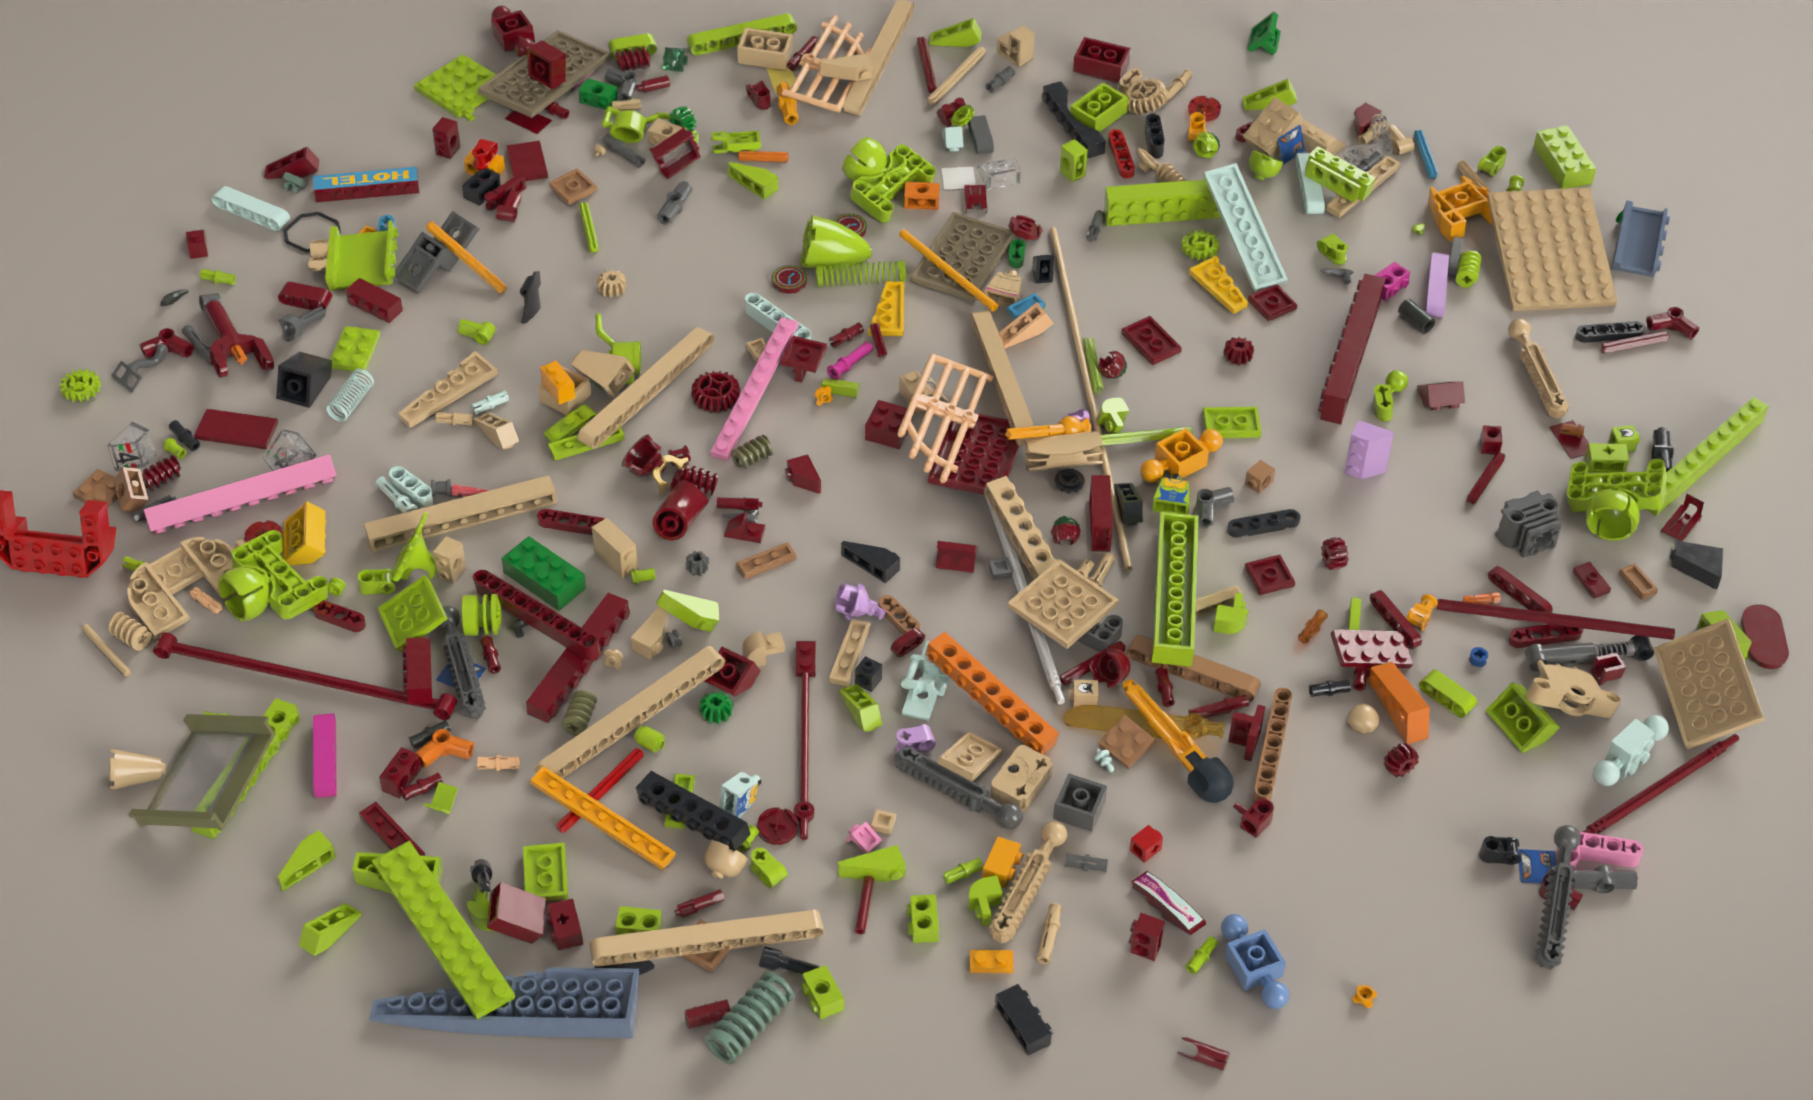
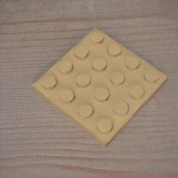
[1008,559,1119,649]

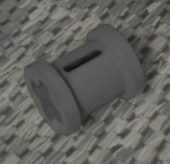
[431,479,451,497]

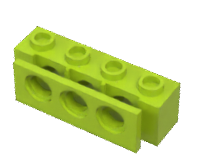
[1305,146,1376,203]

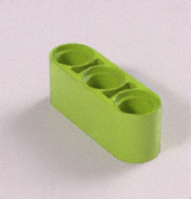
[608,33,657,60]
[1419,669,1477,718]

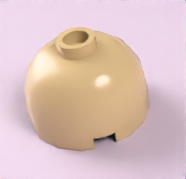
[705,841,748,880]

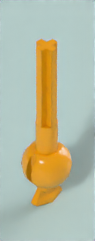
[1005,416,1091,440]

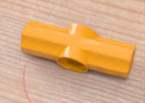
[776,82,799,125]

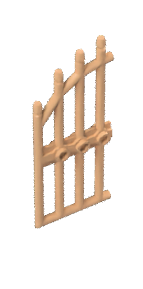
[782,15,872,113]
[898,353,994,483]

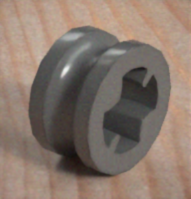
[666,629,682,649]

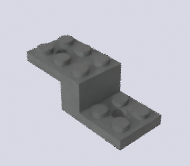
[395,211,480,293]

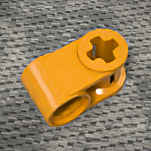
[1188,112,1206,142]

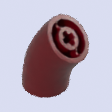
[652,480,709,541]

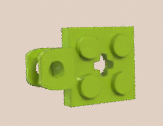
[711,130,761,153]

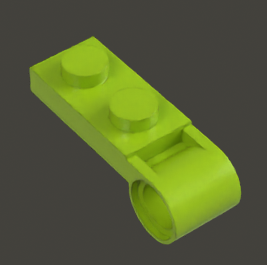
[543,404,597,443]

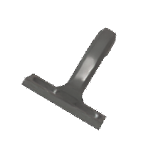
[111,344,168,393]

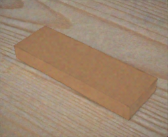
[736,542,797,579]

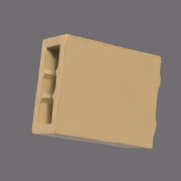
[592,518,638,579]

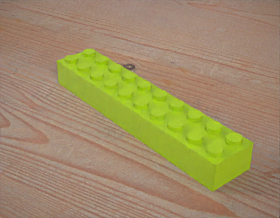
[1152,512,1199,667]

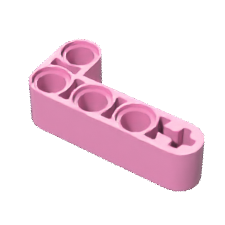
[1557,832,1644,870]

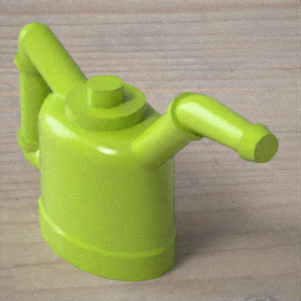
[601,106,670,143]
[595,313,642,385]

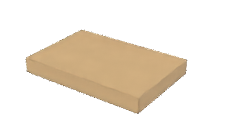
[937,732,1003,781]

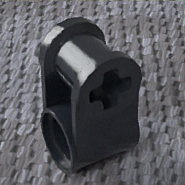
[1479,836,1521,865]

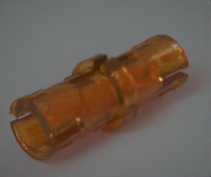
[1298,609,1328,644]

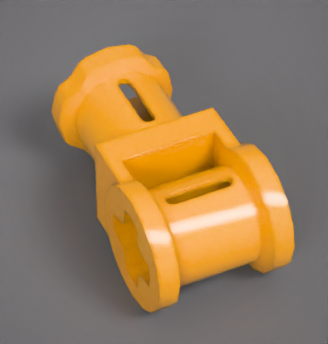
[1406,594,1438,631]

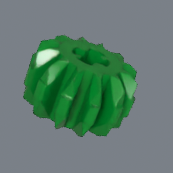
[668,106,697,132]
[699,690,733,724]

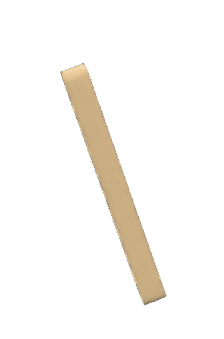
[843,0,914,116]
[971,310,1035,446]
[577,327,714,449]
[535,646,725,778]
[589,910,824,966]

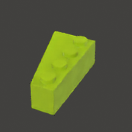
[352,852,443,894]

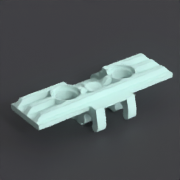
[901,641,950,721]

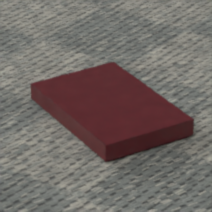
[506,140,548,181]
[1121,316,1182,366]

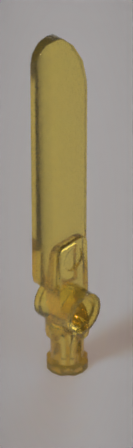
[1064,705,1225,740]

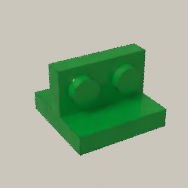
[1247,11,1281,55]

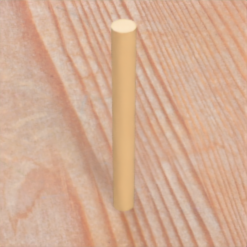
[82,624,131,677]

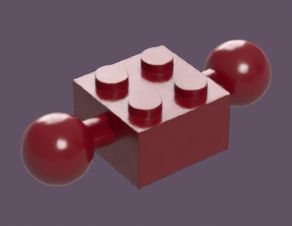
[491,6,535,57]

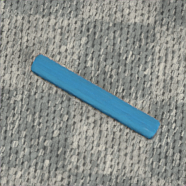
[1414,130,1438,179]

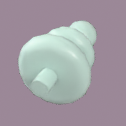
[1094,749,1114,773]

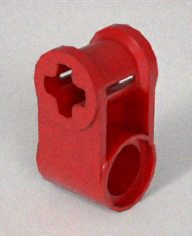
[472,139,498,170]

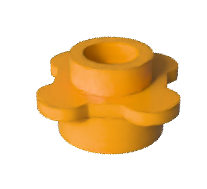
[814,386,833,406]
[1352,985,1377,1008]

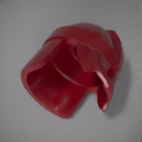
[1089,649,1131,688]

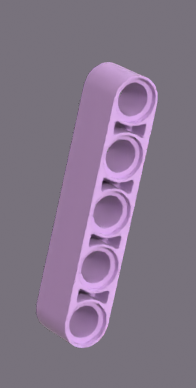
[1425,252,1449,318]

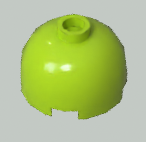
[1249,150,1283,180]

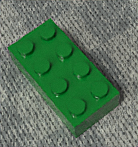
[501,536,586,611]

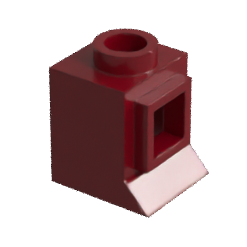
[1590,653,1626,686]

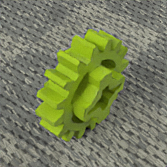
[1181,230,1219,261]
[59,368,101,403]

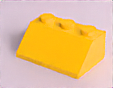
[282,501,326,565]

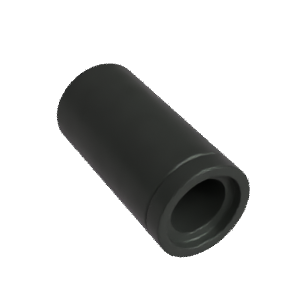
[1398,299,1436,333]

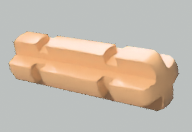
[190,587,223,614]

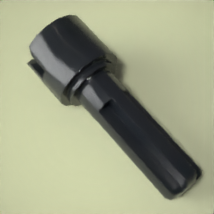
[470,859,492,893]
[759,946,820,974]

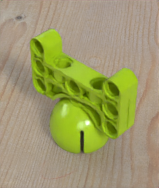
[842,137,936,223]
[1567,459,1667,541]
[218,530,328,621]

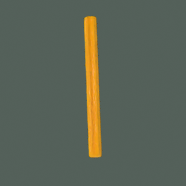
[426,221,507,294]

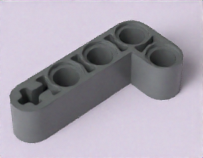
[1077,615,1123,652]

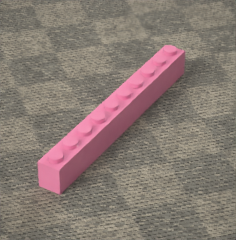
[143,454,337,534]

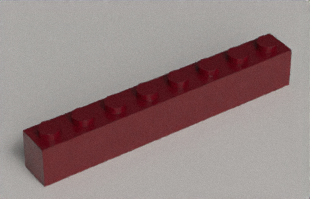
[526,592,630,723]

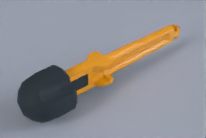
[1123,679,1234,803]

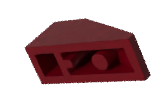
[264,147,320,179]

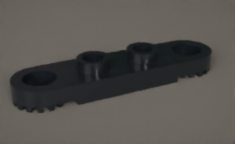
[1227,509,1301,538]

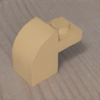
[308,239,329,271]
[742,631,785,667]

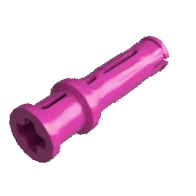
[827,341,873,380]

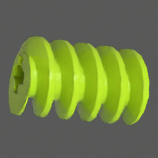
[1455,251,1482,288]

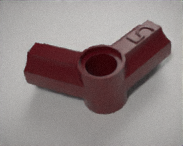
[1646,307,1700,340]
[139,328,194,358]

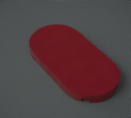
[1741,604,1789,669]

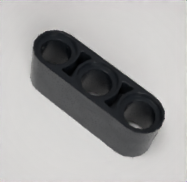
[1144,114,1165,158]

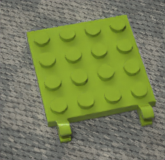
[414,54,496,121]

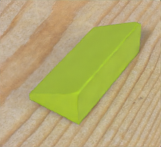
[821,378,860,398]

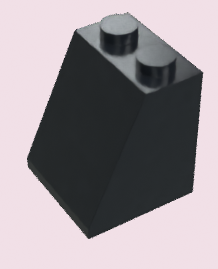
[276,351,332,408]

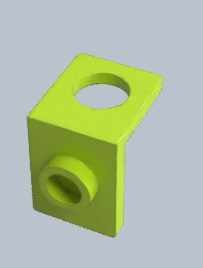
[423,782,458,815]

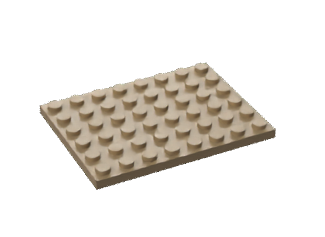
[1487,187,1618,311]

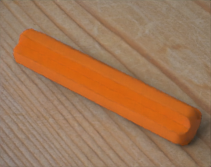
[738,151,788,162]

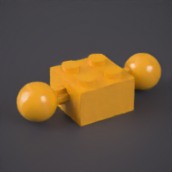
[1140,428,1223,483]

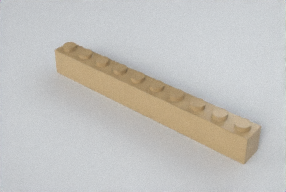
[364,475,557,552]

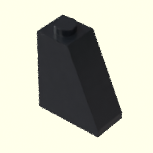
[1669,541,1723,589]

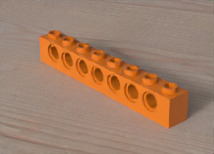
[925,631,1060,754]

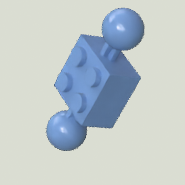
[1221,914,1289,1009]

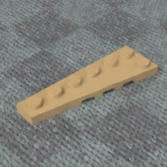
[398,351,498,428]

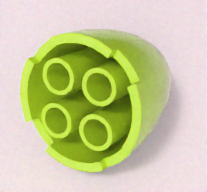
[800,215,872,270]

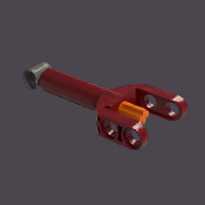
[199,293,274,378]

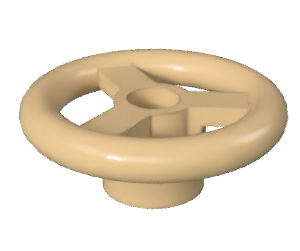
[1137,148,1160,173]

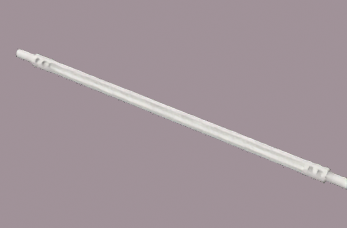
[985,496,1065,705]

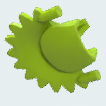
[392,512,437,582]

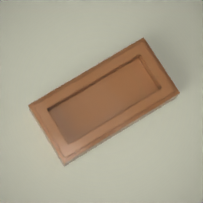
[1618,563,1658,600]

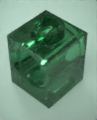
[663,47,688,72]

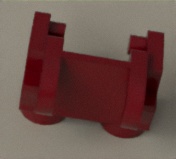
[937,98,966,128]

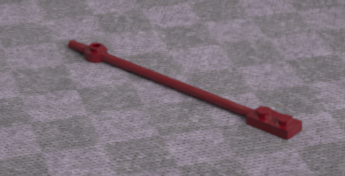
[794,641,816,840]

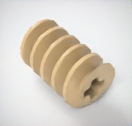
[1155,162,1187,183]
[108,611,152,651]

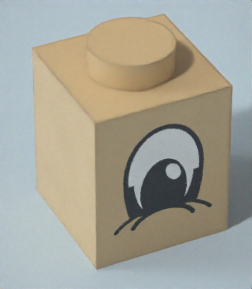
[1069,680,1098,708]

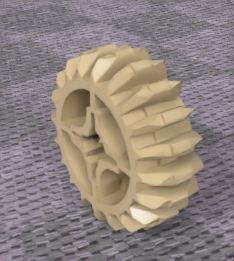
[1123,78,1168,115]

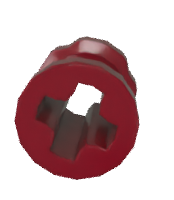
[668,445,691,466]

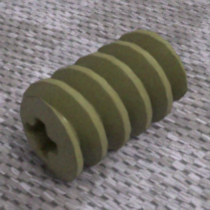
[731,434,773,469]
[562,690,598,736]

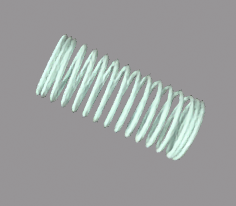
[326,369,374,422]

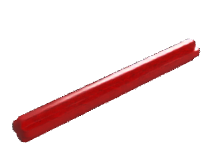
[556,748,644,833]

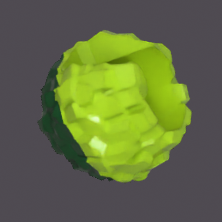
[1193,132,1220,159]

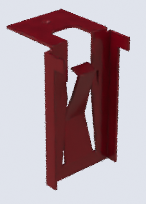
[964,185,987,213]
[1661,493,1704,541]

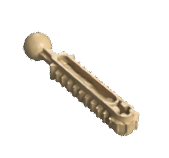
[1508,318,1569,419]
[990,821,1068,943]

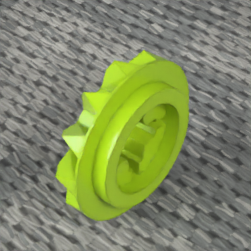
[951,105,975,128]

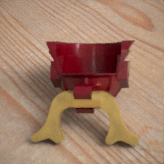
[621,434,688,495]

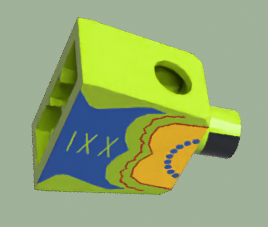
[1152,474,1190,515]

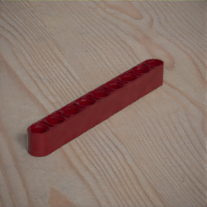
[472,570,601,661]

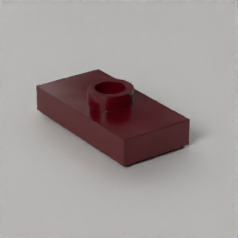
[1573,562,1611,598]

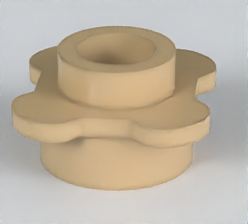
[603,649,623,669]

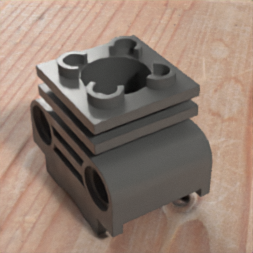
[1495,490,1563,558]

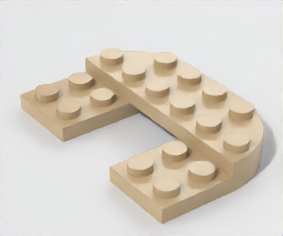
[127,537,237,640]

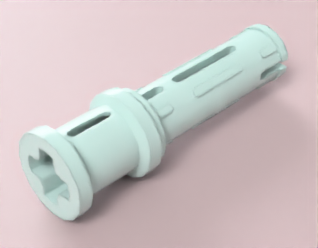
[375,476,419,513]

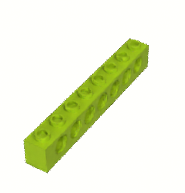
[191,698,300,839]

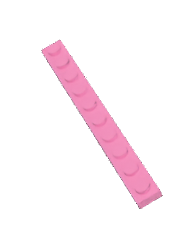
[710,317,798,461]

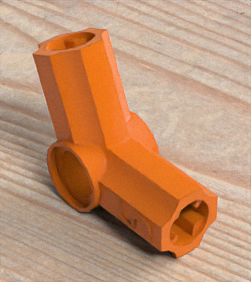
[416,729,475,768]

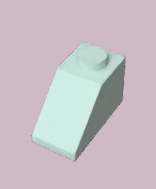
[941,127,963,152]

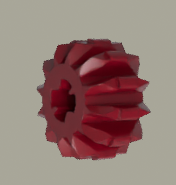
[1223,336,1254,366]
[1321,537,1349,570]
[1383,743,1419,777]

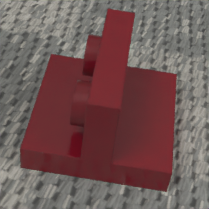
[781,336,827,383]
[935,541,978,573]
[1228,704,1266,762]

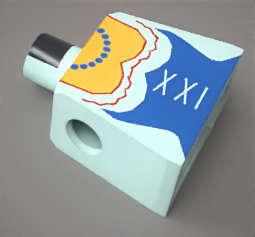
[720,772,762,818]

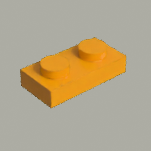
[970,950,1013,973]

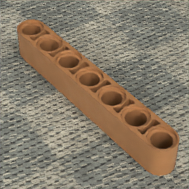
[1127,635,1261,702]
[1252,687,1292,803]

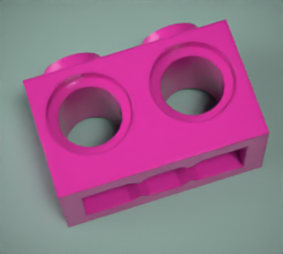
[1374,261,1410,301]

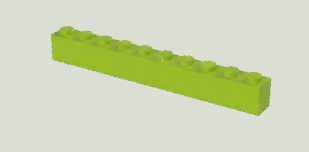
[1646,396,1769,516]

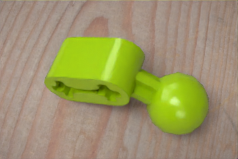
[1373,370,1408,422]

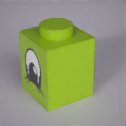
[1609,425,1640,452]

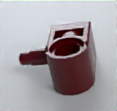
[1233,798,1274,838]

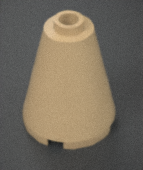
[109,749,165,790]

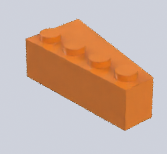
[1369,661,1430,744]

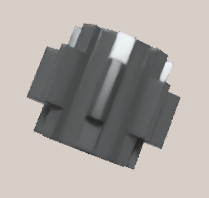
[685,551,709,576]

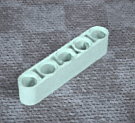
[1296,153,1325,214]
[211,186,290,231]
[745,293,811,340]

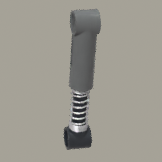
[1525,635,1654,672]

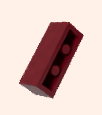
[346,278,403,323]

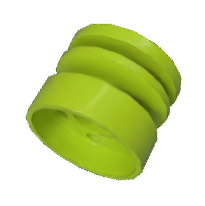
[462,594,502,636]

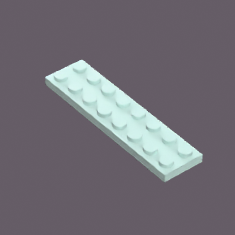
[1203,163,1288,292]

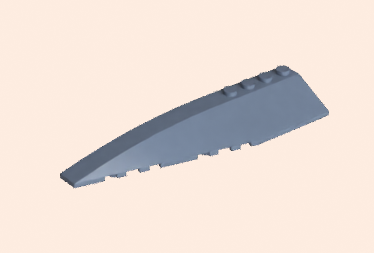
[369,968,639,1038]

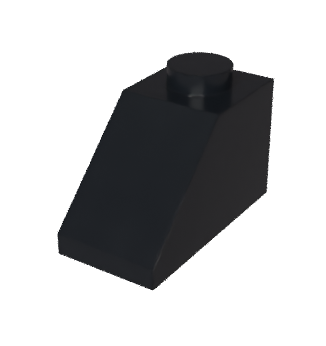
[1032,254,1054,284]

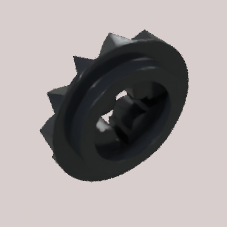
[1055,469,1085,493]

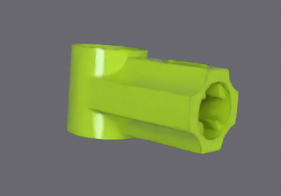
[457,319,496,345]

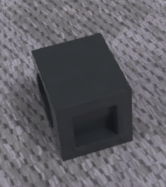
[855,656,882,692]

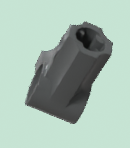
[605,67,637,101]
[1196,487,1234,528]

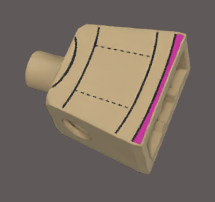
[985,270,1022,307]

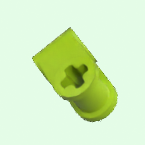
[1477,146,1507,177]
[1317,233,1348,265]
[357,568,395,595]
[750,847,788,888]

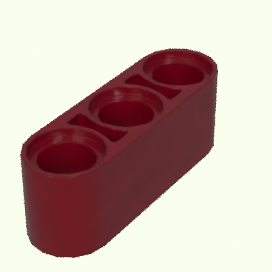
[278,282,333,310]

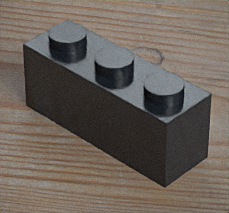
[995,984,1053,1056]

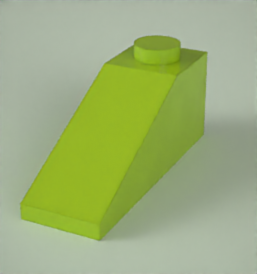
[929,18,982,47]
[1242,78,1297,110]
[728,162,779,200]
[656,590,719,632]
[839,684,882,732]
[277,830,336,891]
[838,845,906,882]
[298,903,362,956]

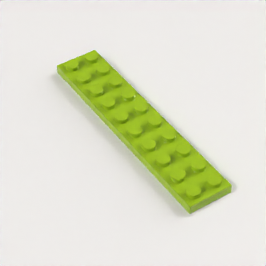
[372,841,516,1020]

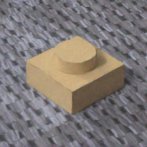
[871,809,896,835]

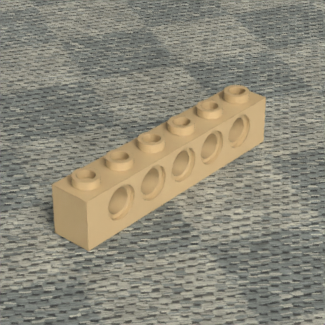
[984,476,1057,581]

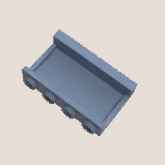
[1612,200,1670,277]

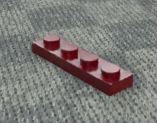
[359,802,425,856]

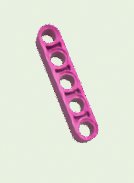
[313,713,337,798]

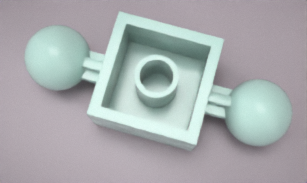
[1593,715,1669,786]

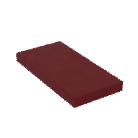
[194,409,278,450]

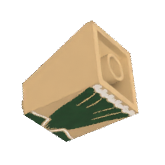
[571,350,635,399]

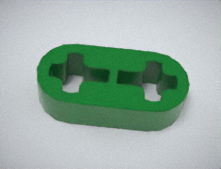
[1008,239,1026,268]

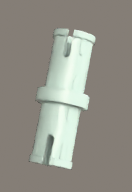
[471,390,510,415]

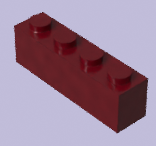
[402,637,433,704]

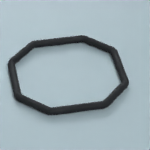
[283,212,341,252]

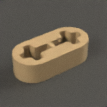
[1119,68,1142,92]

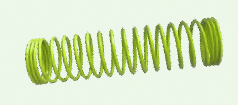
[816,260,906,288]

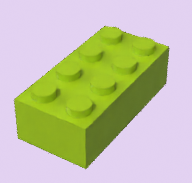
[1533,125,1596,189]

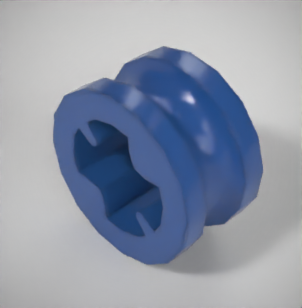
[1469,647,1488,667]

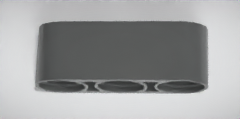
[968,115,994,154]

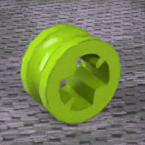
[328,577,346,596]

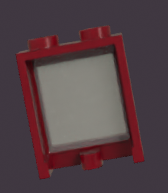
[649,126,701,179]

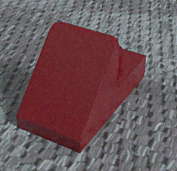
[724,512,766,544]

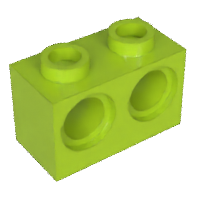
[906,894,939,943]
[615,906,663,935]

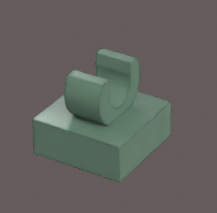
[283,172,307,194]

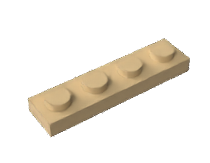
[829,619,871,687]

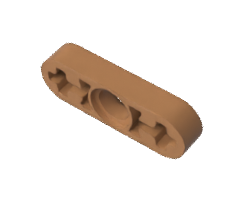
[878,595,920,635]

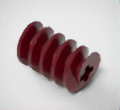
[615,47,651,72]
[141,454,181,492]
[676,463,718,496]

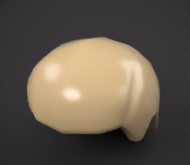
[1347,704,1380,734]

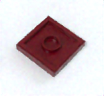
[1248,284,1297,321]
[1244,554,1296,596]

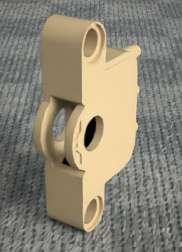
[1525,660,1621,718]

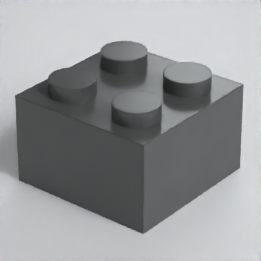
[1053,773,1107,831]

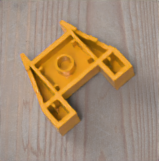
[1428,176,1493,242]

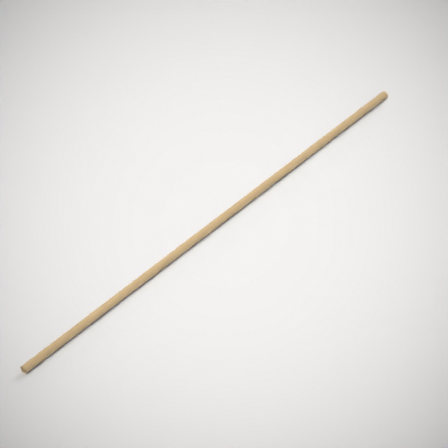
[1050,227,1133,571]

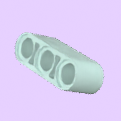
[389,466,434,509]

